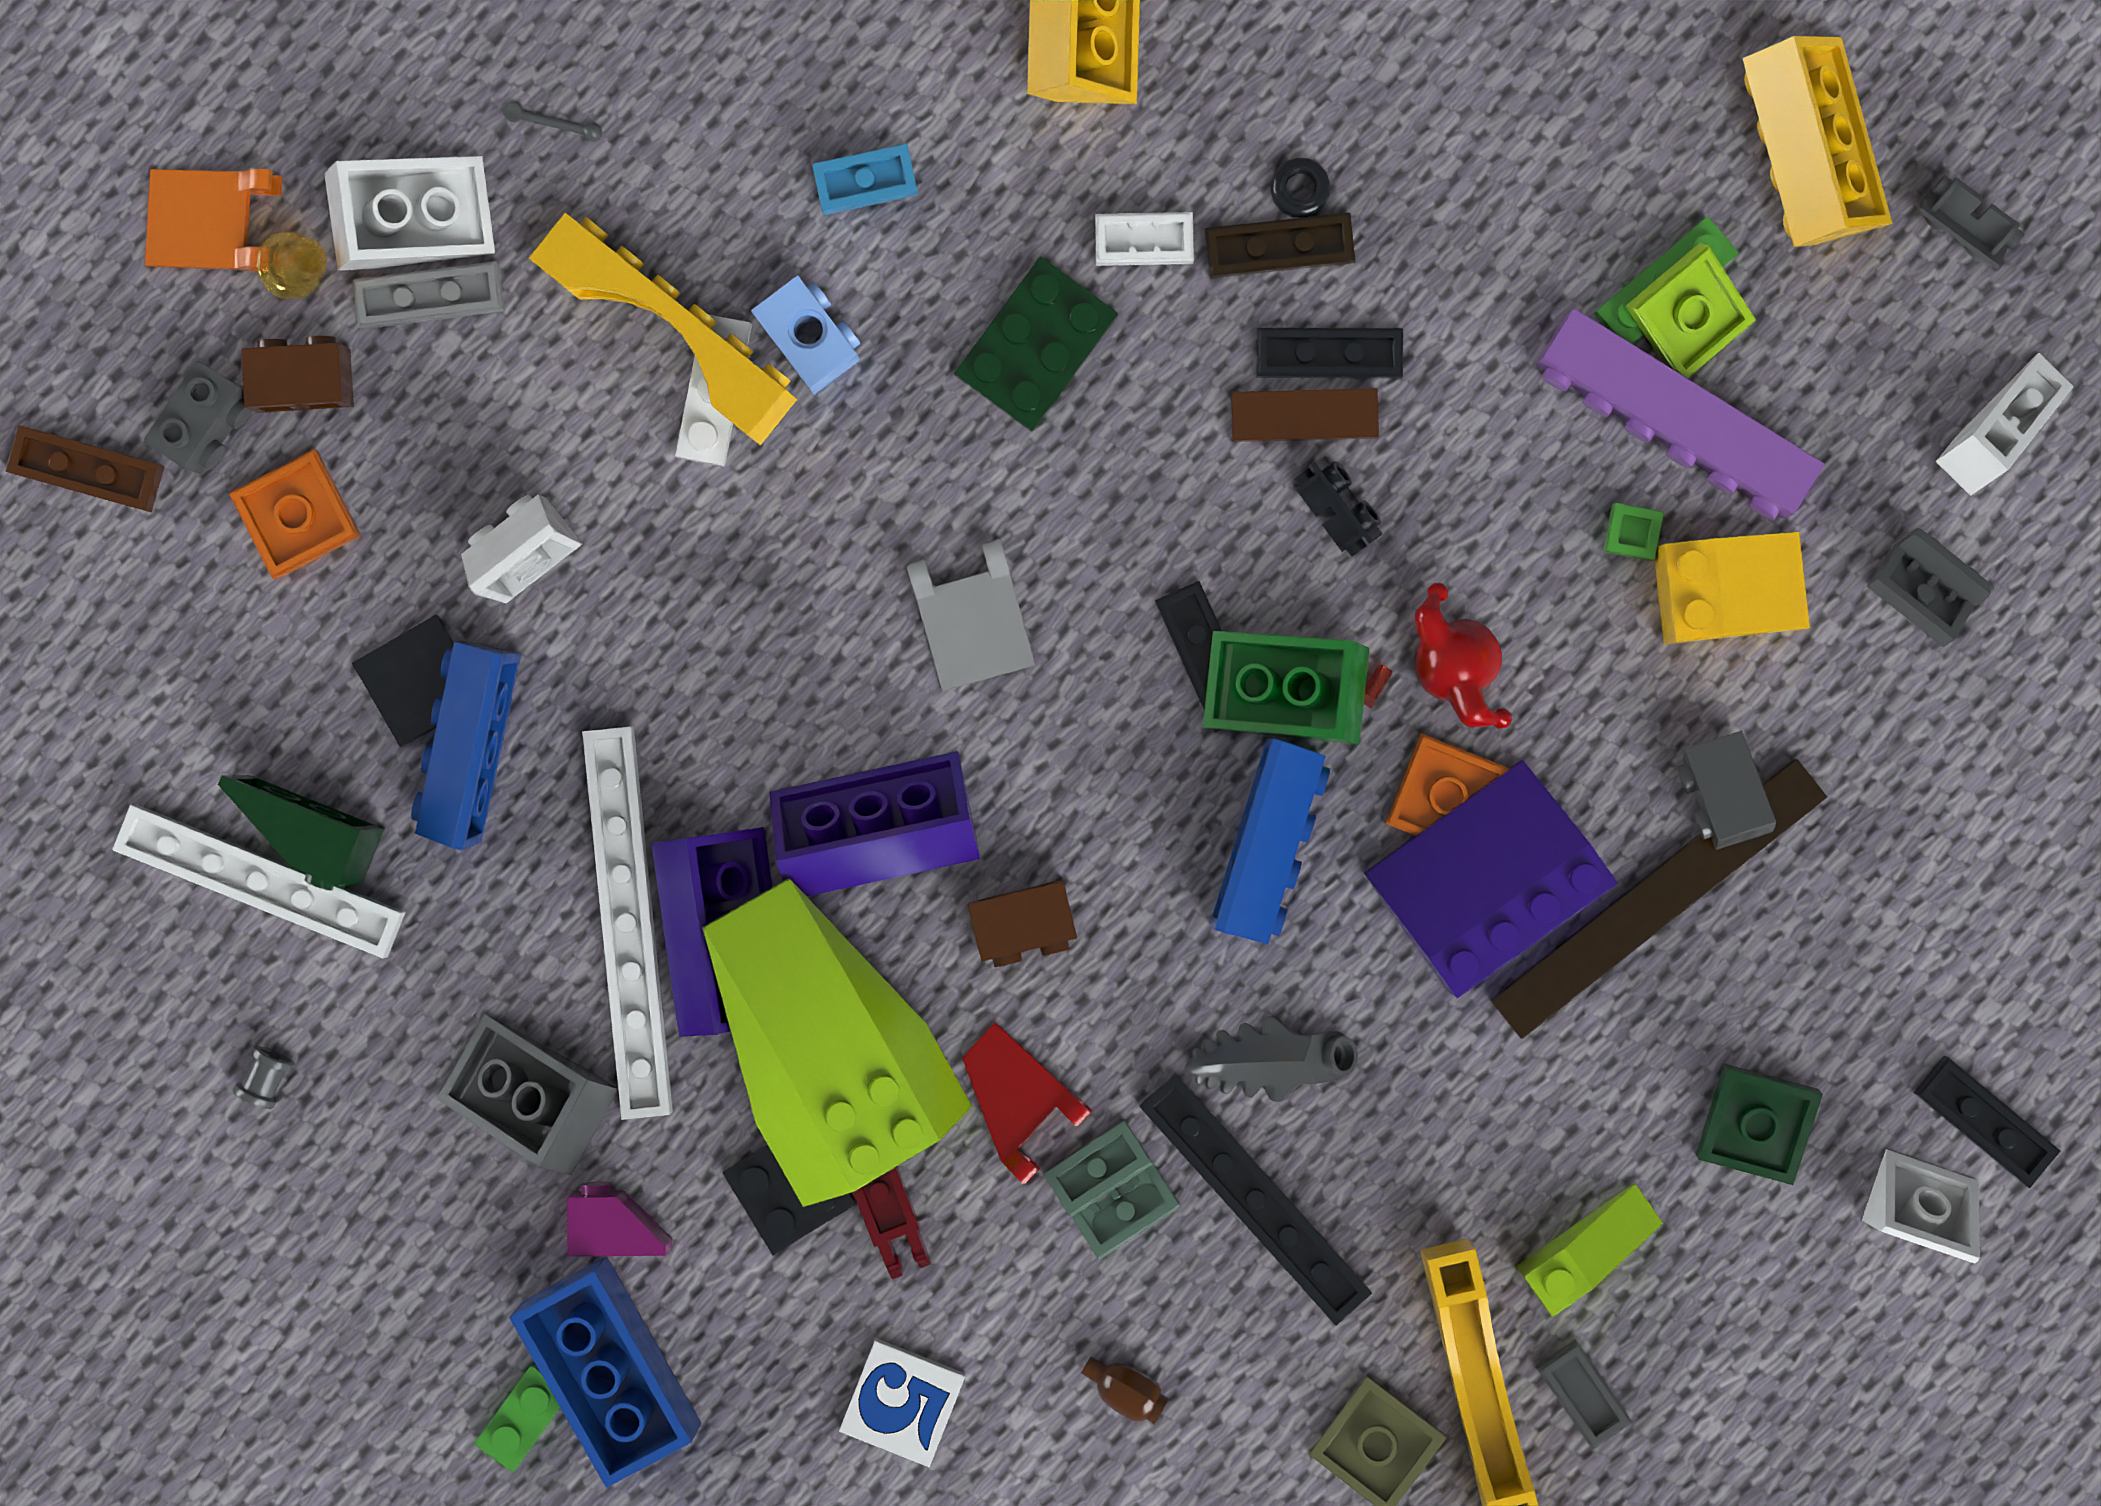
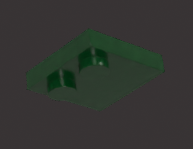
[1696,1063,1823,1185]

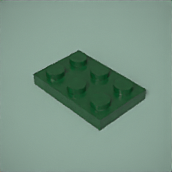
[954,256,1118,433]

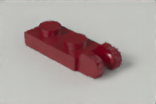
[853,1166,931,1279]

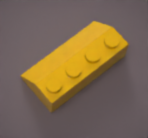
[1027,0,1140,104]
[1742,36,1893,247]

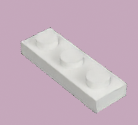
[675,314,752,467]

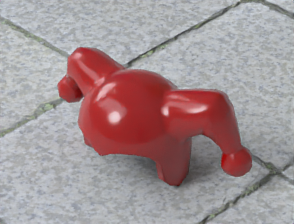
[1414,582,1512,729]

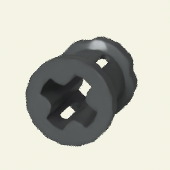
[233,1045,295,1109]

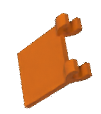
[145,169,283,273]

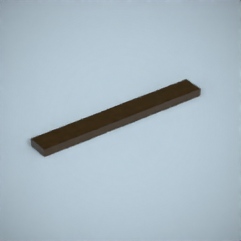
[1490,759,1828,1039]

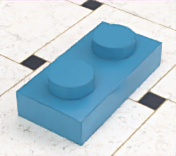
[812,144,918,215]

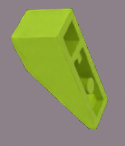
[1515,1183,1663,1317]

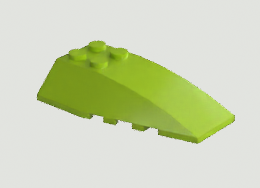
[702,878,972,1207]

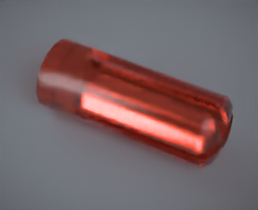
[1364,665,1393,709]

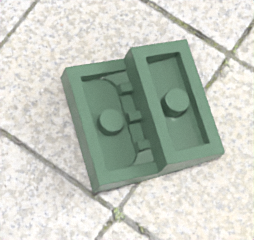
[1044,1121,1181,1260]

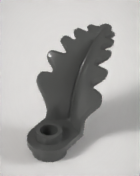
[1185,1016,1358,1102]

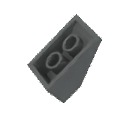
[437,1013,618,1175]

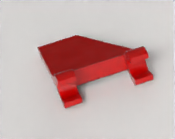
[962,1022,1092,1185]

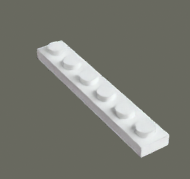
[112,805,405,958]

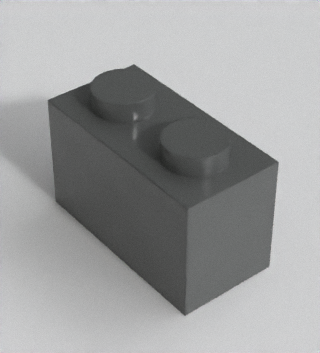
[1677,730,1776,850]

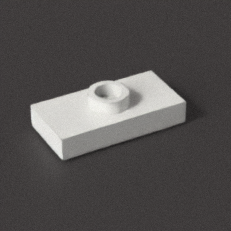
[1095,212,1194,266]

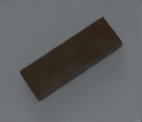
[1205,213,1355,278]

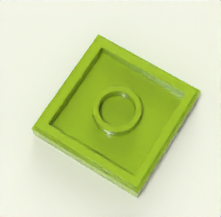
[1625,243,1756,378]

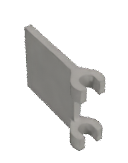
[906,539,1036,691]

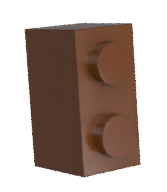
[241,336,354,413]
[968,879,1077,967]

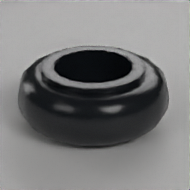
[1270,157,1330,218]

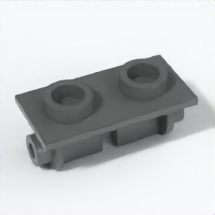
[1918,175,2025,269]

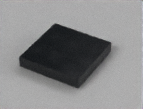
[352,615,454,747]

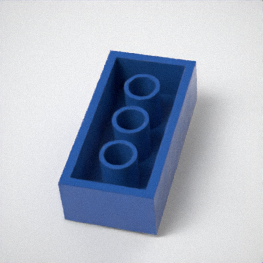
[509,1256,702,1488]

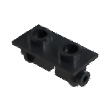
[1294,456,1382,557]

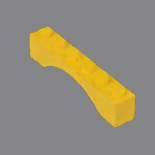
[529,213,797,446]
[1420,1238,1538,1506]

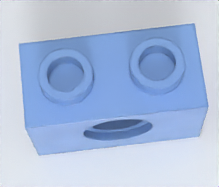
[751,275,861,395]

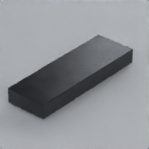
[1256,328,1403,379]
[1155,581,1226,733]
[1913,1056,2061,1188]

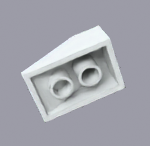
[324,156,495,271]
[461,494,582,603]

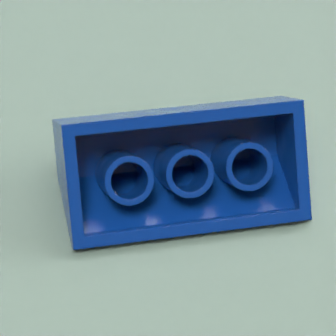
[411,641,521,850]
[1210,738,1330,944]

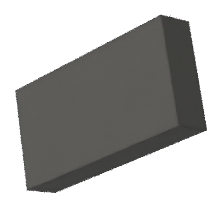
[1536,1340,1633,1450]

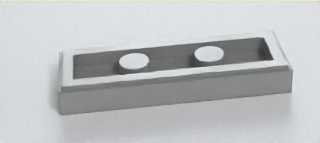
[352,261,505,330]

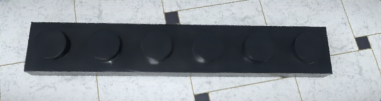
[1139,1073,1372,1326]

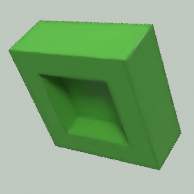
[1603,503,1664,561]

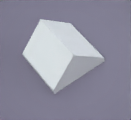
[1862,1149,1980,1264]

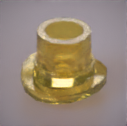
[257,231,327,300]

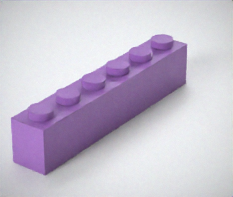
[1535,308,1825,520]

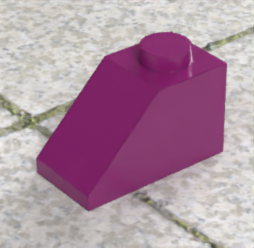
[567,1181,672,1257]

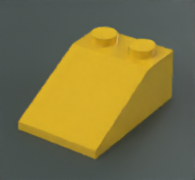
[1654,532,1810,645]

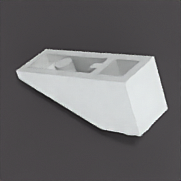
[1936,353,2074,496]

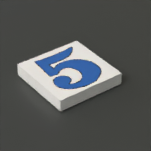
[839,1338,966,1467]

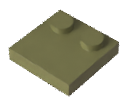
[1309,1375,1447,1506]

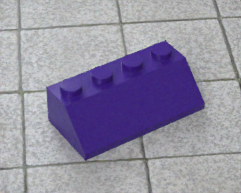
[769,751,980,897]
[651,827,773,1037]

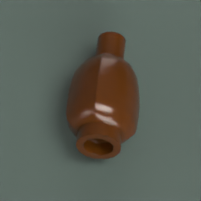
[1081,1357,1169,1424]

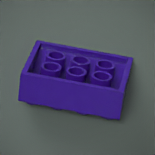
[1364,760,1618,999]

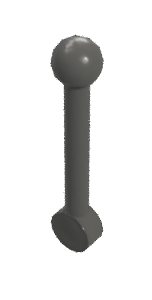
[503,102,602,142]

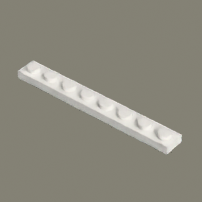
[582,727,673,1120]

